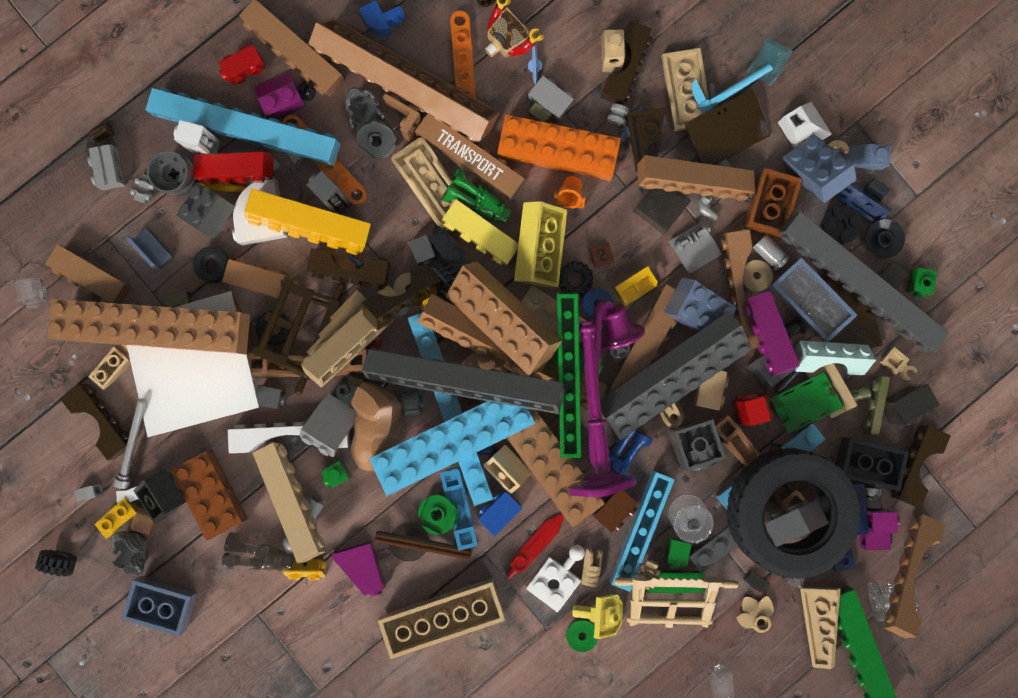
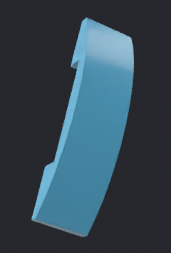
[440,468,478,551]

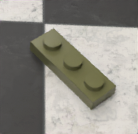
[863,376,890,436]

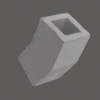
[74,483,104,502]

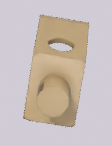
[601,30,625,72]

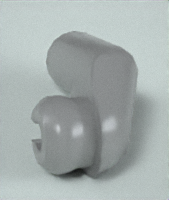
[698,195,719,222]

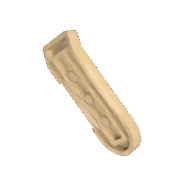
[391,137,470,231]

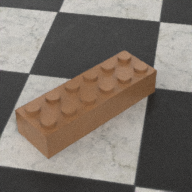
[446,262,562,376]

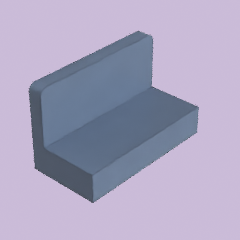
[126,228,174,270]

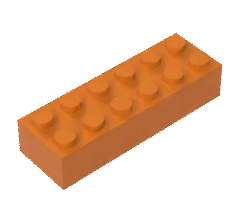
[497,114,621,181]

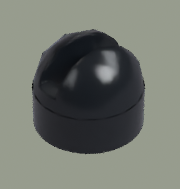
[299,84,316,101]

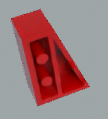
[731,391,774,426]

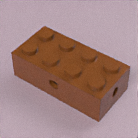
[170,450,248,541]

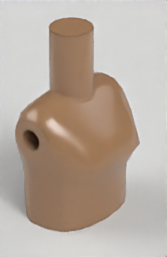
[129,507,154,535]

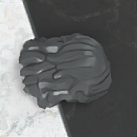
[345,87,385,132]
[111,531,147,575]

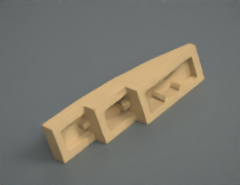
[307,290,367,355]

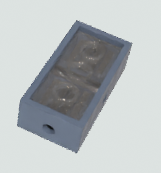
[768,258,857,342]

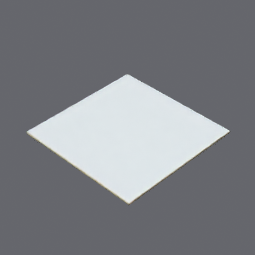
[127,291,259,437]

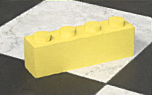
[442,199,518,266]

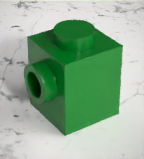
[906,268,938,299]
[321,460,352,489]
[664,537,692,569]

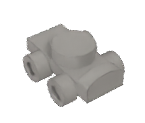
[130,174,155,204]

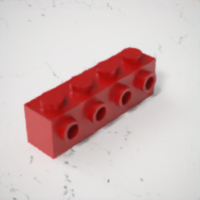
[193,152,274,185]

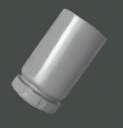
[752,234,790,271]

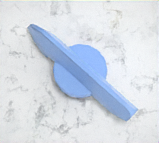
[528,46,542,85]

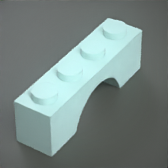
[794,340,876,375]

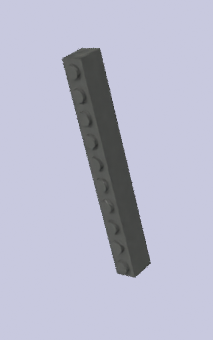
[778,212,949,352]
[362,349,565,414]

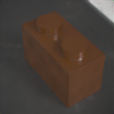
[592,490,638,533]

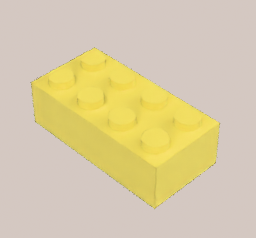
[514,201,567,287]

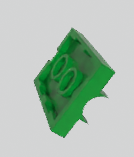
[770,372,844,434]

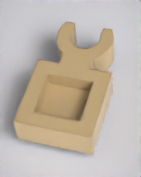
[879,347,918,381]

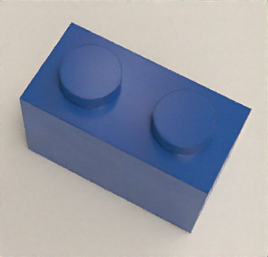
[478,490,523,537]

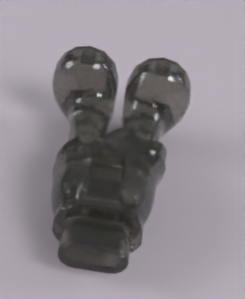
[222,532,294,571]

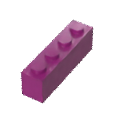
[743,291,800,377]

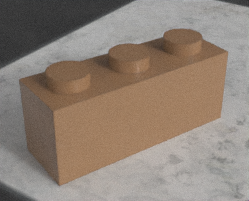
[222,258,289,298]

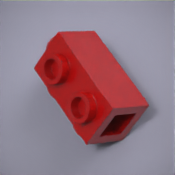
[218,44,267,85]

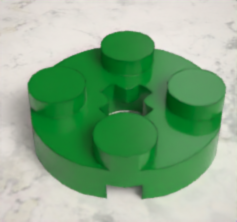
[418,494,458,535]

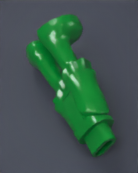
[441,168,511,224]

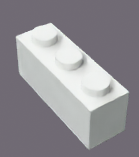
[174,120,221,155]

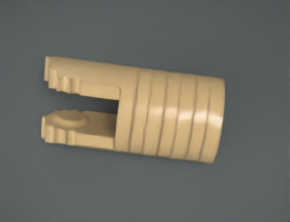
[581,549,603,587]

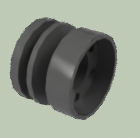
[147,151,200,196]

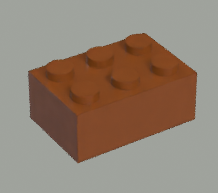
[743,168,802,239]

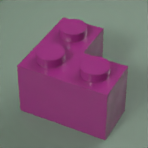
[859,507,900,550]

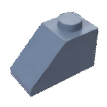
[843,144,891,171]

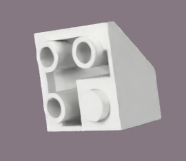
[778,102,832,149]

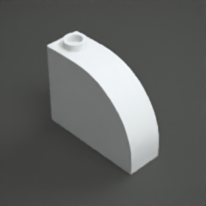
[232,177,288,246]

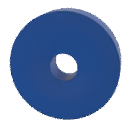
[582,288,613,319]

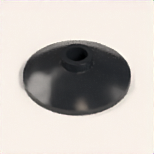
[865,219,905,258]

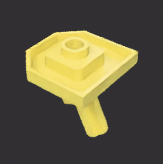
[572,594,623,639]

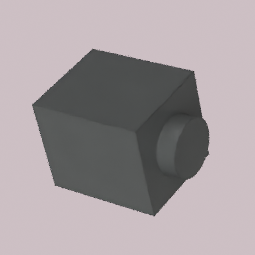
[408,235,436,266]
[256,385,287,409]

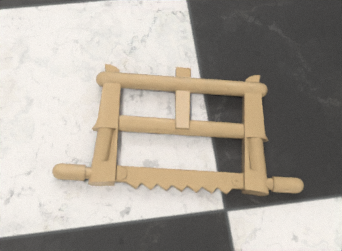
[614,575,739,628]

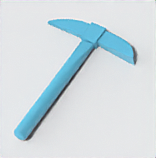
[692,63,773,114]

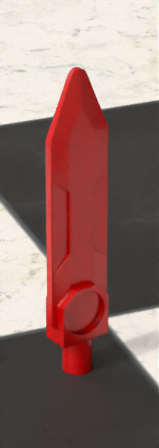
[505,514,564,579]

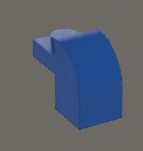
[358,0,406,36]

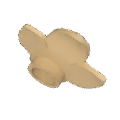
[736,596,774,633]

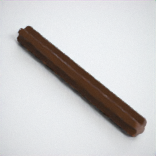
[375,531,472,559]

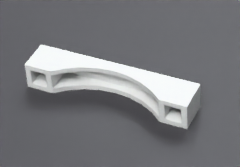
[228,422,351,453]

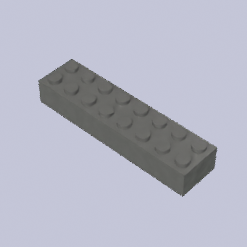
[600,312,752,440]

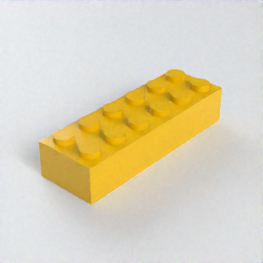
[244,188,371,255]

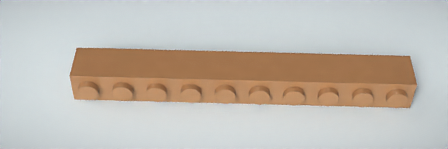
[417,294,607,411]

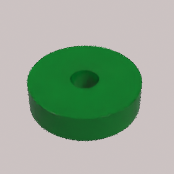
[566,619,598,652]

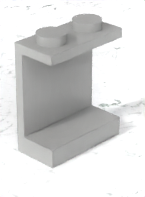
[300,393,357,457]

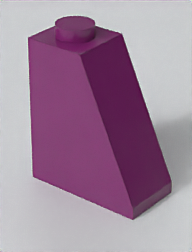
[332,541,386,597]

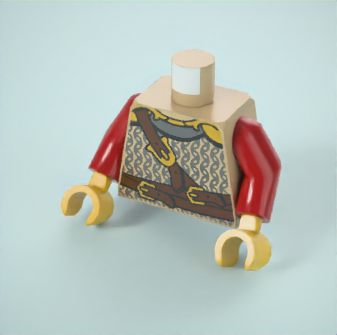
[485,0,544,57]

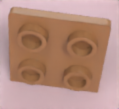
[383,94,422,143]

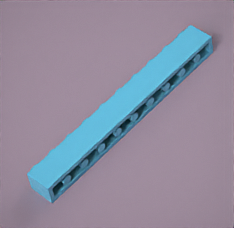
[145,87,341,166]
[408,313,493,506]

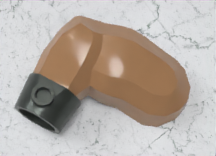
[336,373,402,471]

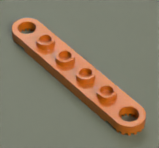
[450,11,476,99]
[282,115,368,206]

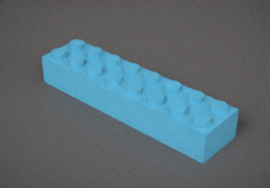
[369,401,535,496]

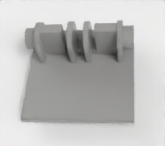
[669,222,722,274]

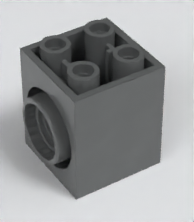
[667,418,726,471]

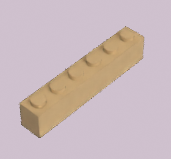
[301,286,400,388]
[253,442,326,563]

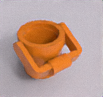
[554,176,586,209]

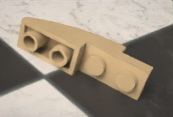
[88,345,131,390]

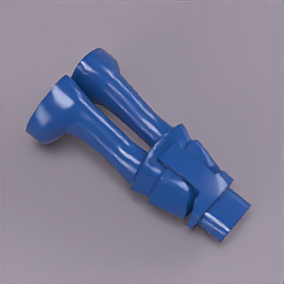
[609,430,653,474]

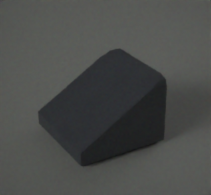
[864,179,890,201]

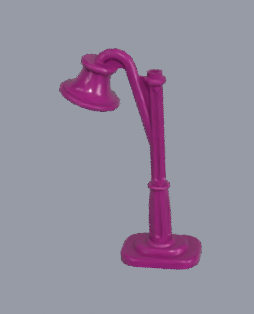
[568,300,645,497]

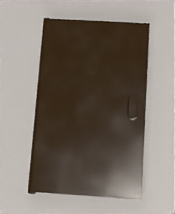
[684,89,770,165]
[820,275,883,349]

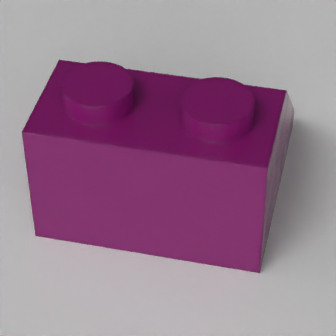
[255,71,306,120]

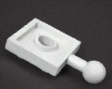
[526,545,585,612]

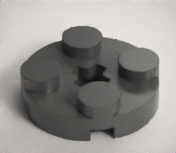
[357,118,396,159]

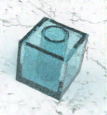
[746,37,793,85]

